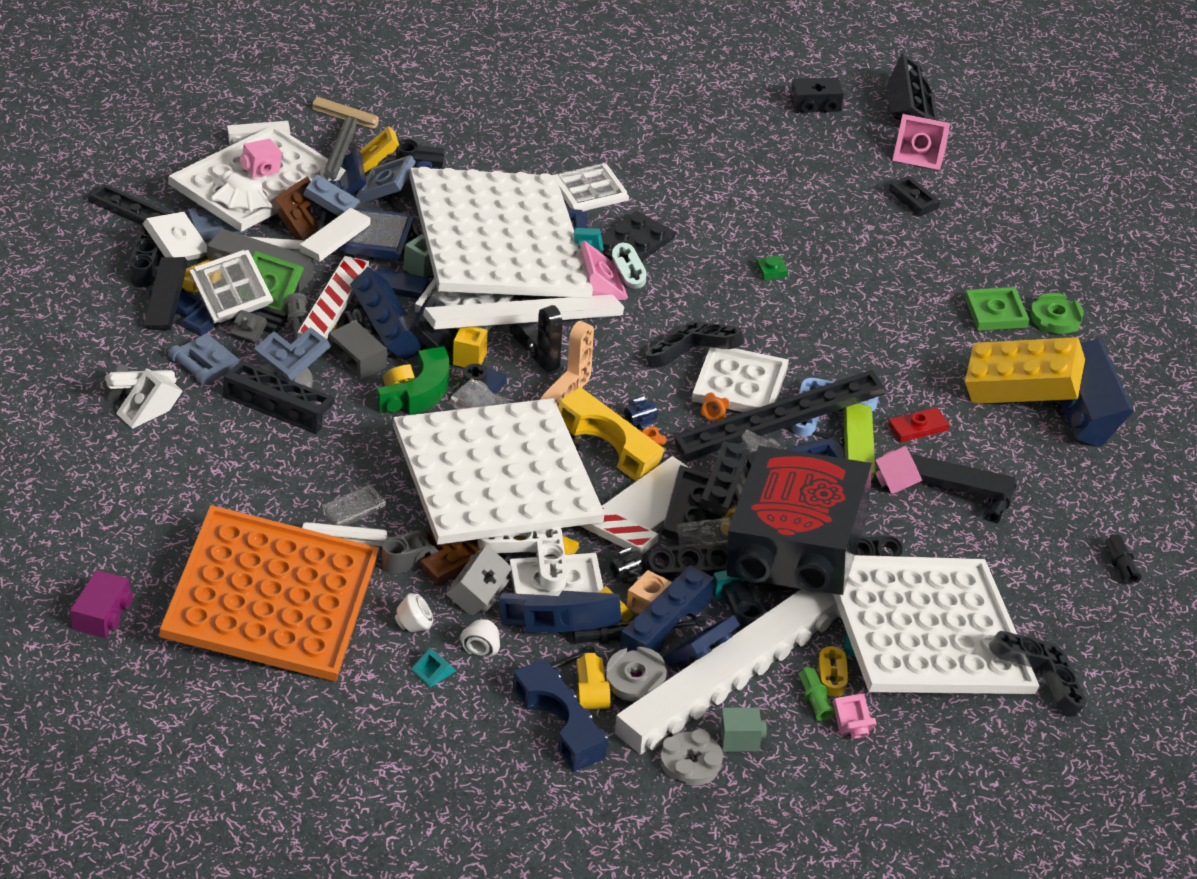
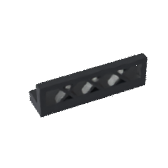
[223,361,335,434]

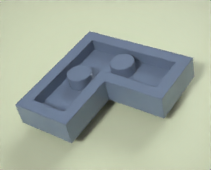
[254,327,331,380]

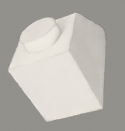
[116,368,182,428]

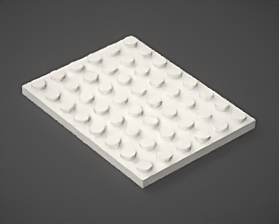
[409,167,593,298]

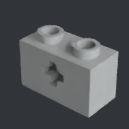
[446,545,512,616]

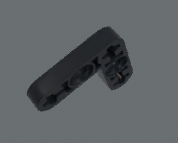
[510,305,563,373]
[645,321,745,368]
[989,631,1087,716]

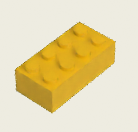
[965,337,1085,403]

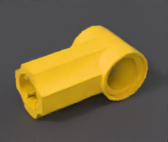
[576,653,610,710]

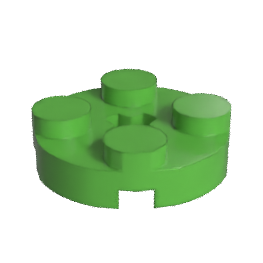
[1030,293,1084,334]

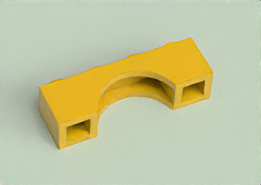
[558,387,665,481]

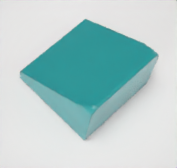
[410,647,457,687]

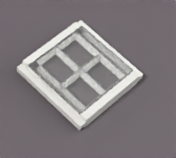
[554,163,629,211]
[190,250,273,323]

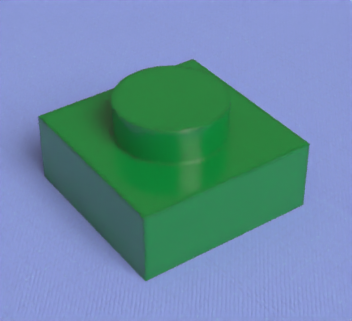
[756,255,789,280]

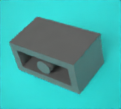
[329,321,388,380]

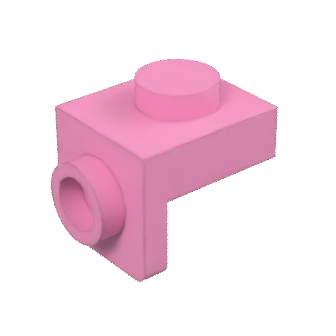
[832,693,877,739]

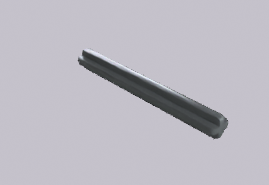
[323,116,358,180]

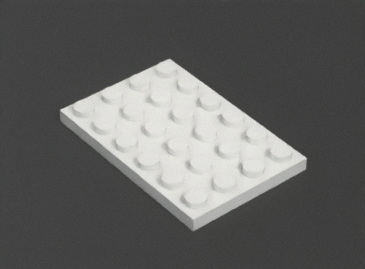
[168,125,346,232]

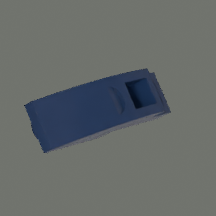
[499,591,622,632]

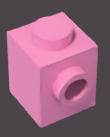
[240,139,282,178]
[875,446,922,493]

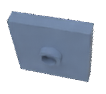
[356,156,416,203]

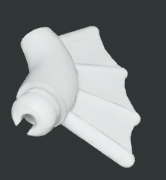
[211,171,272,212]

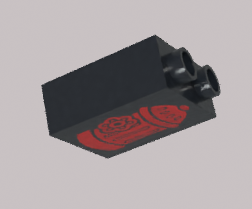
[727,446,872,595]

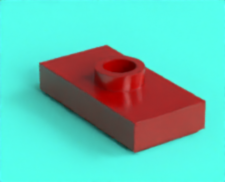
[888,407,949,443]

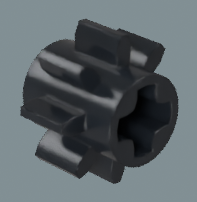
[609,547,645,584]

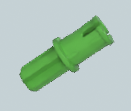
[799,666,835,721]

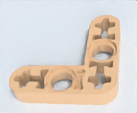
[540,321,594,404]

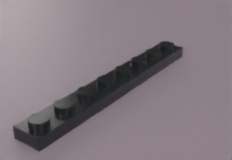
[675,370,885,461]

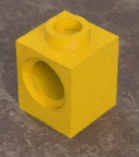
[453,327,488,367]

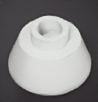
[395,593,433,632]
[460,620,500,658]

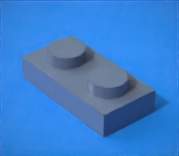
[303,175,360,216]

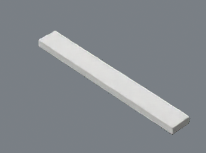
[423,295,624,329]

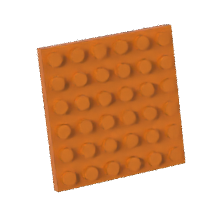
[159,505,379,682]

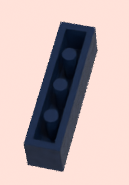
[349,267,424,360]

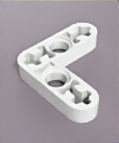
[478,527,567,591]

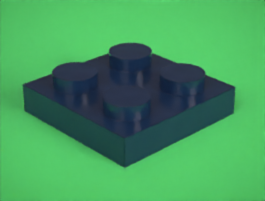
[663,615,740,667]

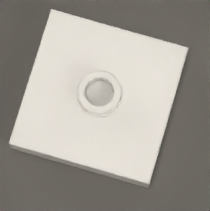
[143,212,207,261]

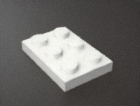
[510,553,603,596]

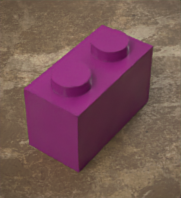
[70,570,133,638]

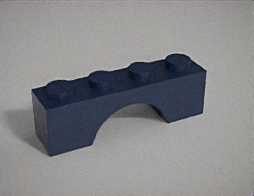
[620,565,714,654]
[513,658,609,772]

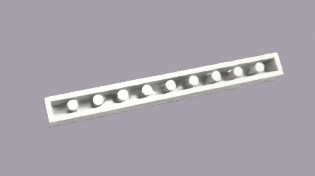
[615,589,842,755]

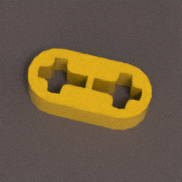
[383,365,414,386]
[818,646,848,697]

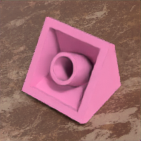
[892,114,950,170]
[580,240,628,300]

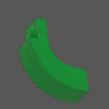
[377,346,449,415]

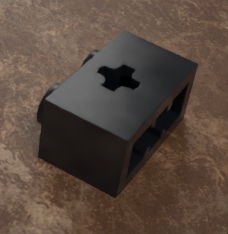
[790,77,844,113]

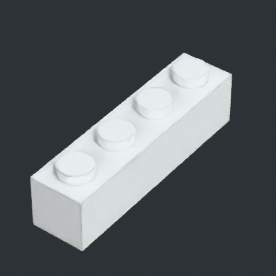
[227,121,290,145]

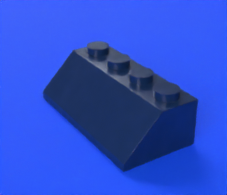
[1059,338,1134,447]

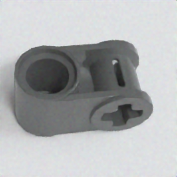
[381,530,439,574]

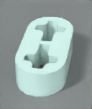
[612,243,646,289]

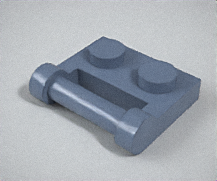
[187,208,248,240]
[168,333,240,386]

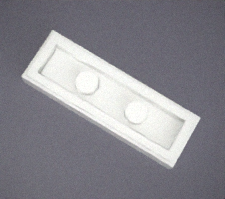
[300,208,370,262]

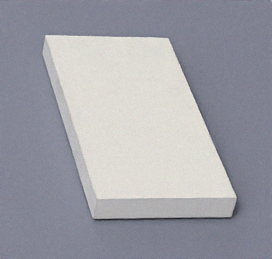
[602,456,690,532]

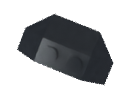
[887,54,938,121]

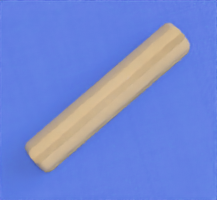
[312,97,379,129]

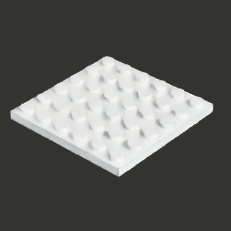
[393,398,605,545]
[833,555,1039,694]

